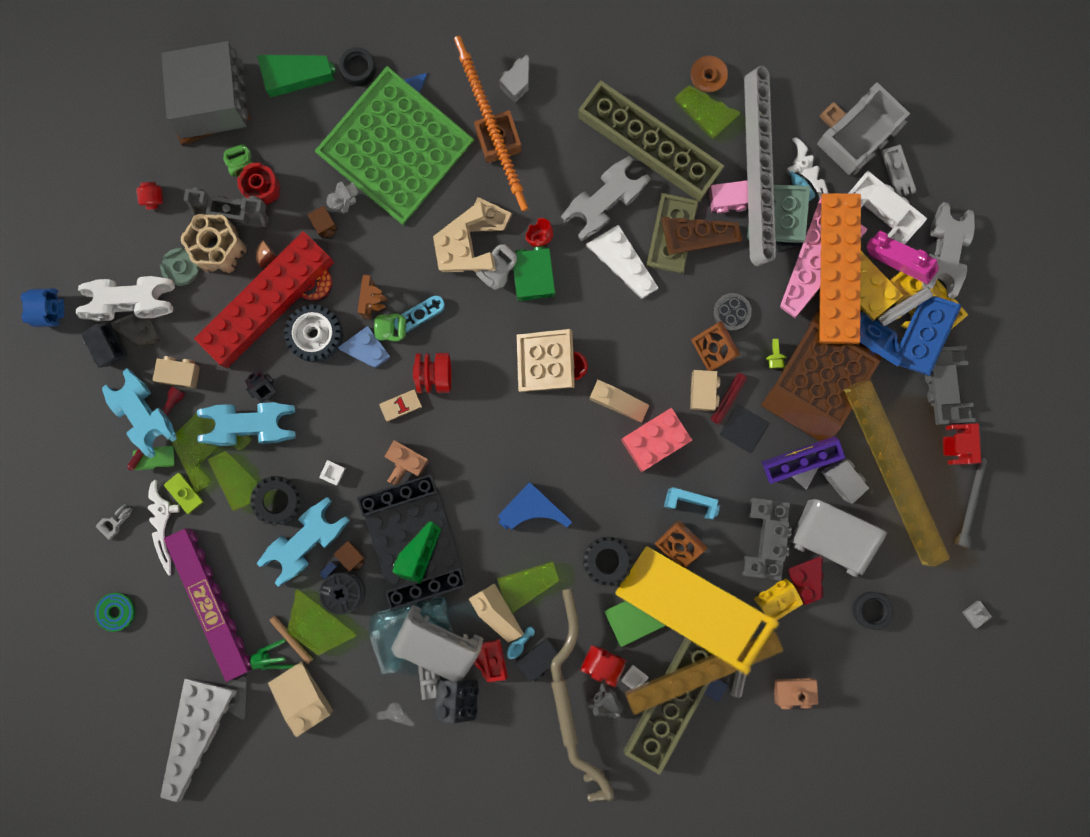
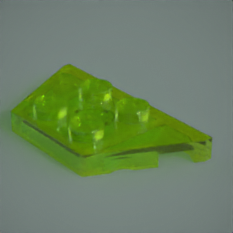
[287,589,357,655]

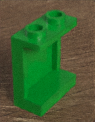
[513,247,555,301]

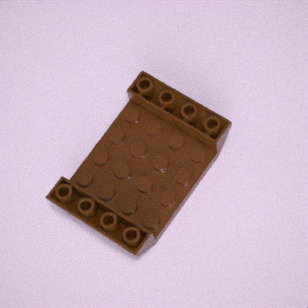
[761,309,882,441]

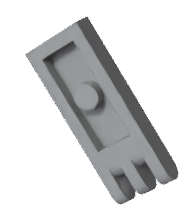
[881,145,916,197]

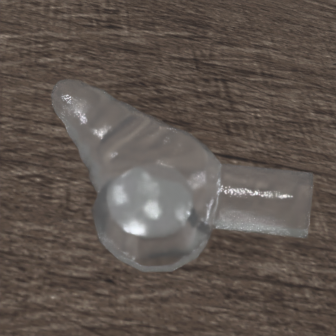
[377,703,414,726]

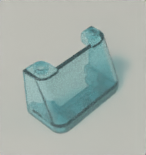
[369,597,454,674]

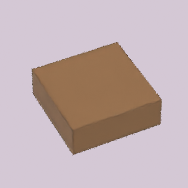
[819,102,846,128]

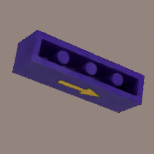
[761,436,845,484]

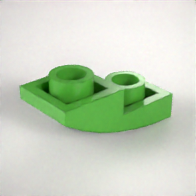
[133,446,174,470]

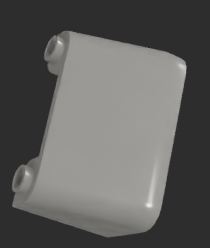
[789,499,887,577]
[391,605,483,682]

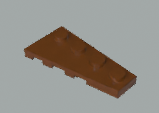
[661,217,742,255]

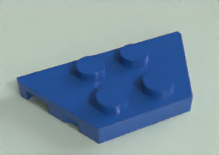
[860,312,902,366]

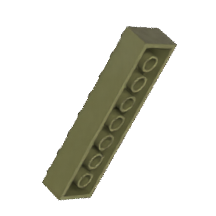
[578,80,724,202]
[623,637,713,775]

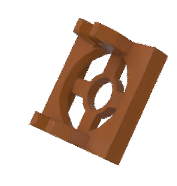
[357,275,387,321]
[691,321,740,371]
[655,520,708,568]

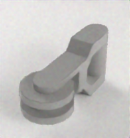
[96,504,132,540]

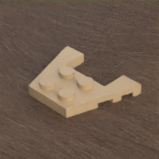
[433,202,496,272]

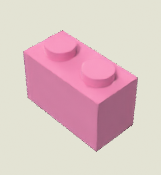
[708,181,748,214]

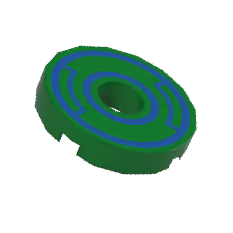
[95,592,136,632]

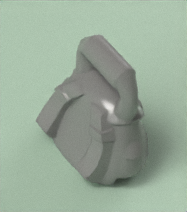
[475,244,517,290]

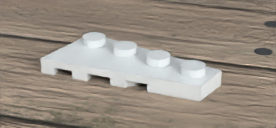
[586,225,658,299]

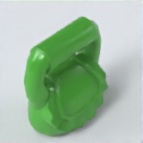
[224,144,253,177]
[374,313,406,342]

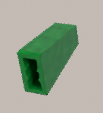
[257,55,336,98]

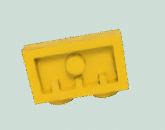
[754,579,803,621]

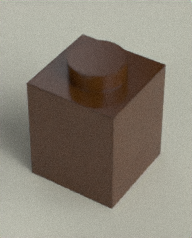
[307,205,338,238]
[334,541,367,571]

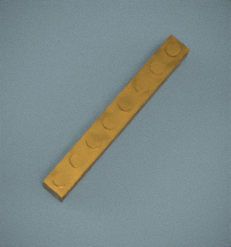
[625,631,783,714]

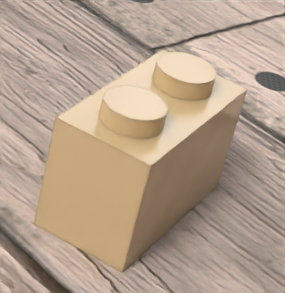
[153,356,200,389]
[690,370,720,412]

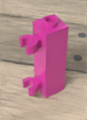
[867,231,939,284]

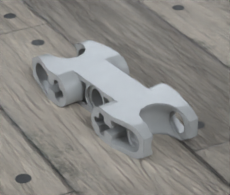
[561,156,650,241]
[922,202,975,299]

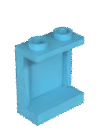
[664,487,720,520]

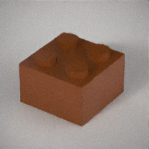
[474,110,522,164]

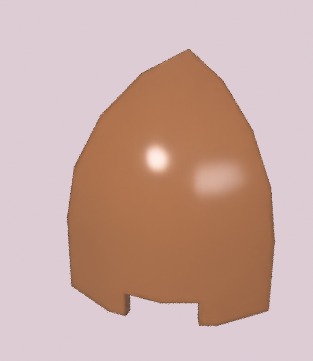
[256,240,276,269]

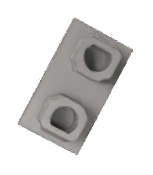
[326,182,358,214]
[418,665,440,700]

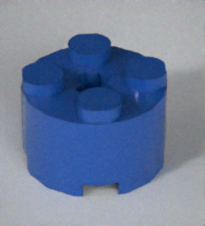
[21,288,65,327]

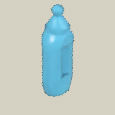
[789,171,815,201]

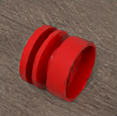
[413,353,452,394]

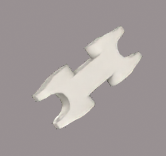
[76,276,175,321]

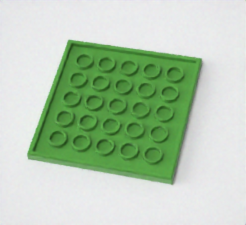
[315,66,474,225]

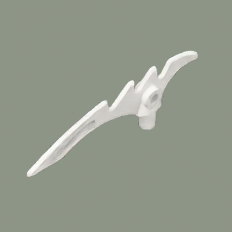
[787,138,828,199]
[148,480,180,576]

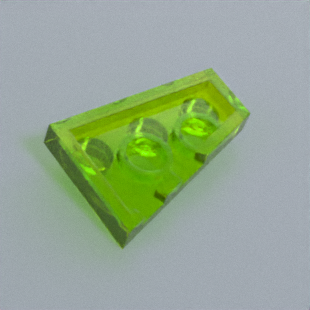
[674,85,741,140]
[208,451,269,512]
[497,561,559,614]

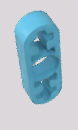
[394,296,445,333]

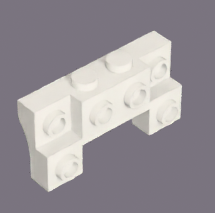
[848,171,927,245]

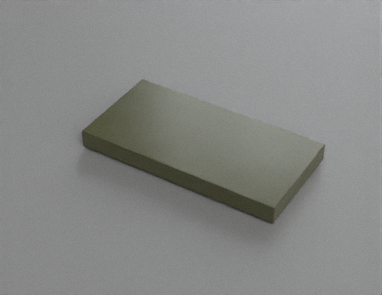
[646,193,698,274]

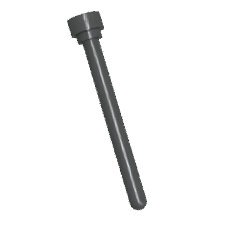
[954,458,987,549]

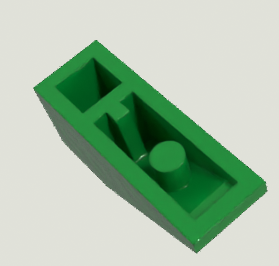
[392,521,441,583]

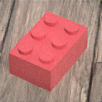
[621,408,692,472]

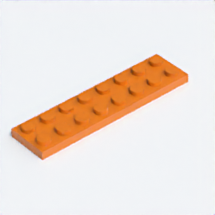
[819,194,861,344]

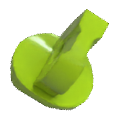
[766,339,787,369]

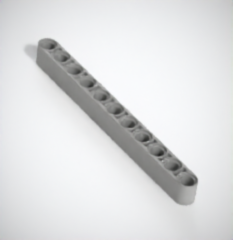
[744,66,776,266]

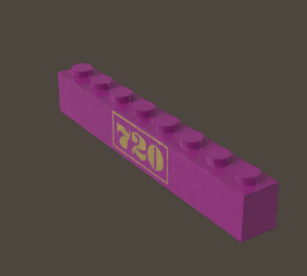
[163,528,252,682]

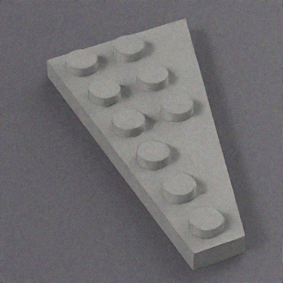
[160,678,237,802]

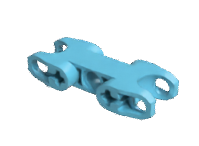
[102,368,177,458]
[197,402,296,446]
[257,497,350,587]

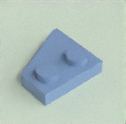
[338,326,391,368]

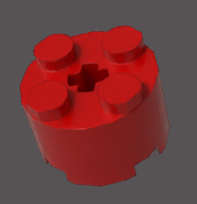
[237,163,280,205]
[580,645,627,687]

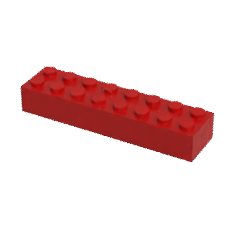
[194,231,335,369]

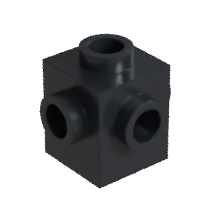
[245,369,277,403]

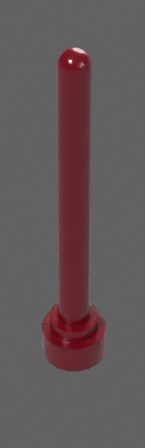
[127,387,185,471]

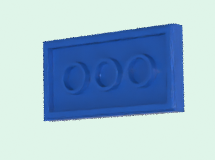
[897,296,961,376]

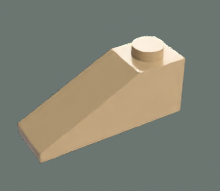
[589,380,649,423]
[469,583,524,643]

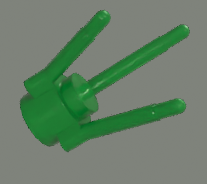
[250,639,295,670]

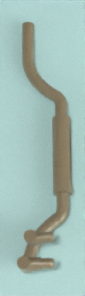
[551,588,614,802]

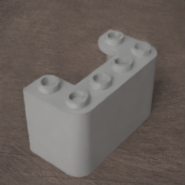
[817,82,910,175]

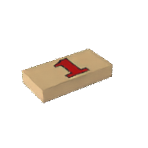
[379,389,422,422]

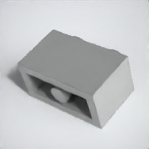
[821,459,869,504]

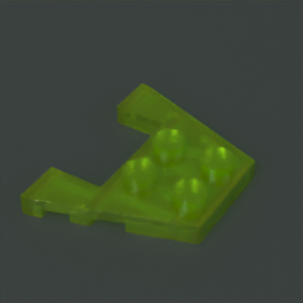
[172,413,252,492]

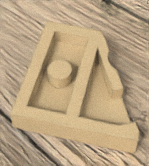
[469,197,512,232]

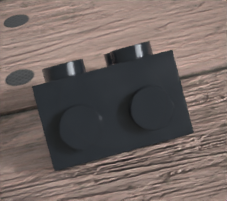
[434,680,479,724]

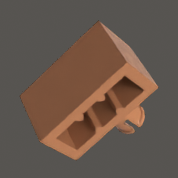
[384,440,430,485]
[773,678,818,709]

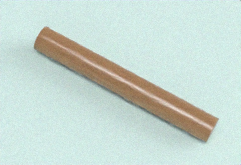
[269,616,313,664]

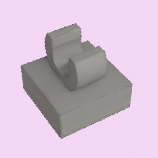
[962,601,992,629]

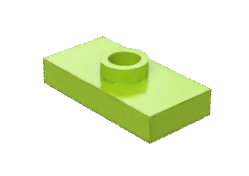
[164,473,204,514]

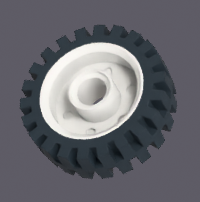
[284,305,343,362]

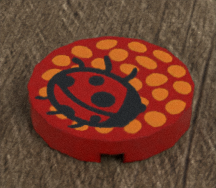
[300,270,333,302]

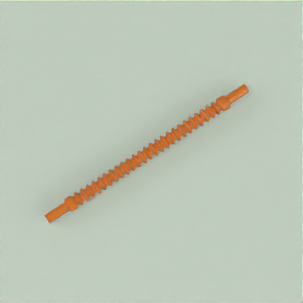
[454,36,529,211]

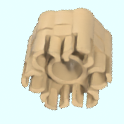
[181,214,247,273]

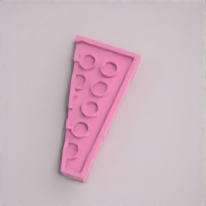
[780,197,867,318]

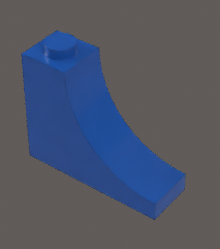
[498,482,572,530]

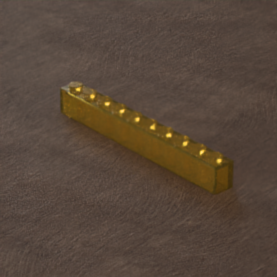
[844,380,950,567]

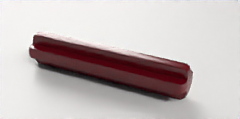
[711,373,747,425]

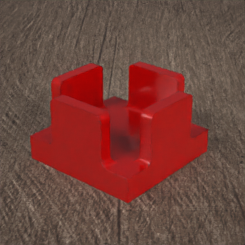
[943,423,981,465]

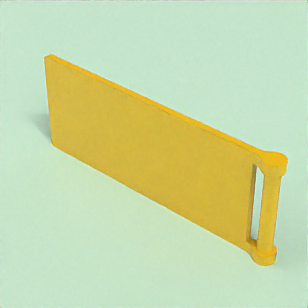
[616,547,779,675]

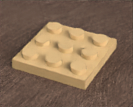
[517,329,575,392]

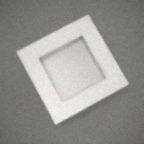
[319,460,346,486]
[621,664,648,689]

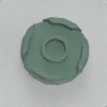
[160,248,200,286]

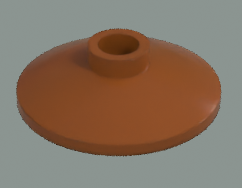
[690,56,728,93]

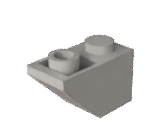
[499,55,529,102]

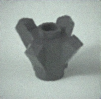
[587,683,623,718]

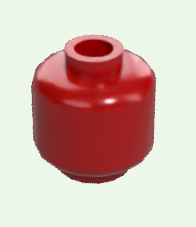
[136,182,163,210]

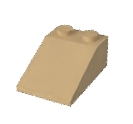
[268,661,333,737]

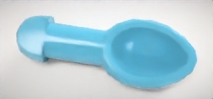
[507,627,535,659]

